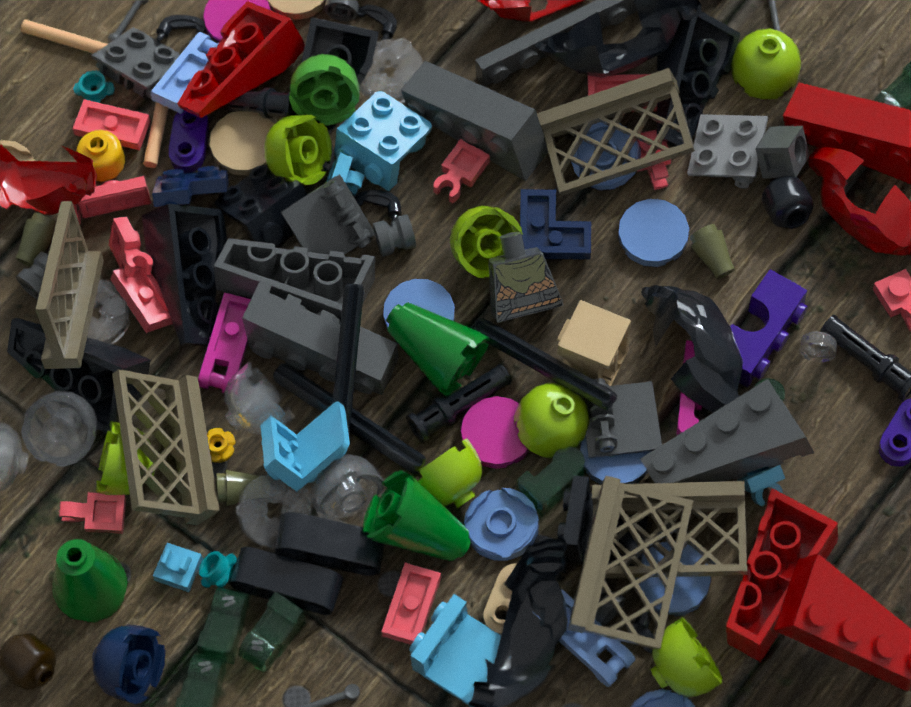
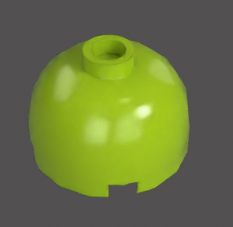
[731,29,801,100]
[264,115,332,185]
[450,206,523,278]
[514,383,590,458]
[96,421,155,496]
[418,438,482,508]
[651,617,723,697]

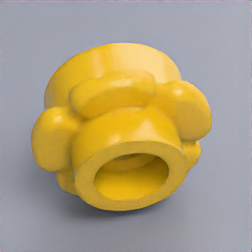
[207,428,236,463]

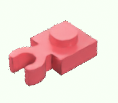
[433,139,490,203]

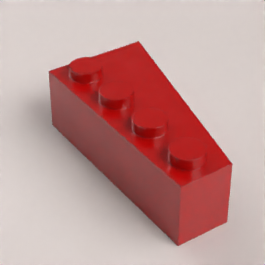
[783,83,911,184]
[726,488,838,662]
[774,553,911,691]

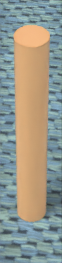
[21,19,108,54]
[143,102,169,168]

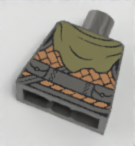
[488,232,564,323]

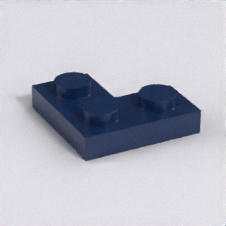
[152,166,229,207]
[520,189,591,260]

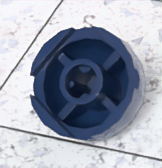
[92,624,165,704]

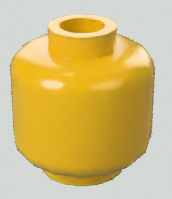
[76,130,125,182]

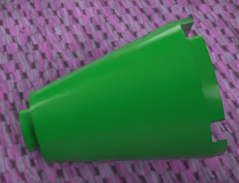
[386,302,490,397]
[363,470,471,561]
[52,539,128,623]

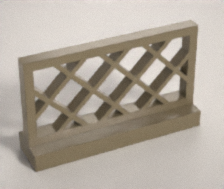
[537,68,695,196]
[35,201,104,369]
[112,369,220,525]
[567,475,693,649]
[592,481,747,578]

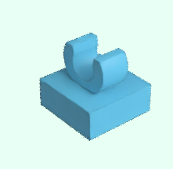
[326,153,365,196]
[737,465,785,506]
[153,543,203,592]

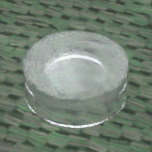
[799,331,837,363]

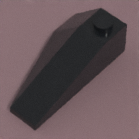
[657,12,741,146]
[301,17,379,136]
[142,204,227,346]
[7,318,151,433]

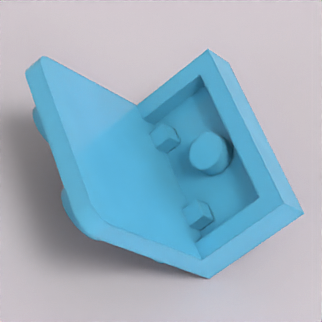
[334,91,432,192]
[260,401,350,492]
[409,594,511,707]

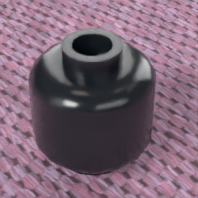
[761,176,814,229]

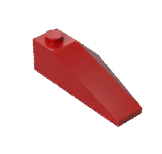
[177,1,305,118]

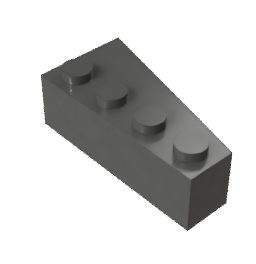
[401,61,548,182]
[214,238,375,320]
[242,281,399,395]
[640,379,814,483]

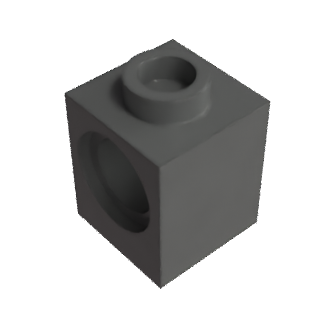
[755,126,810,178]

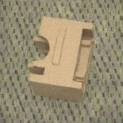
[557,300,631,386]

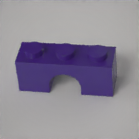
[730,269,808,388]

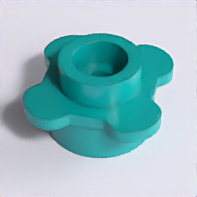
[73,70,115,103]
[199,551,237,588]

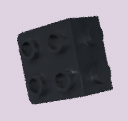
[215,165,307,247]
[557,475,649,566]

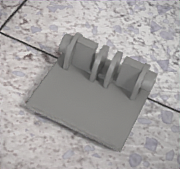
[687,114,768,188]

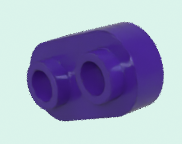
[169,110,209,173]
[878,398,911,467]

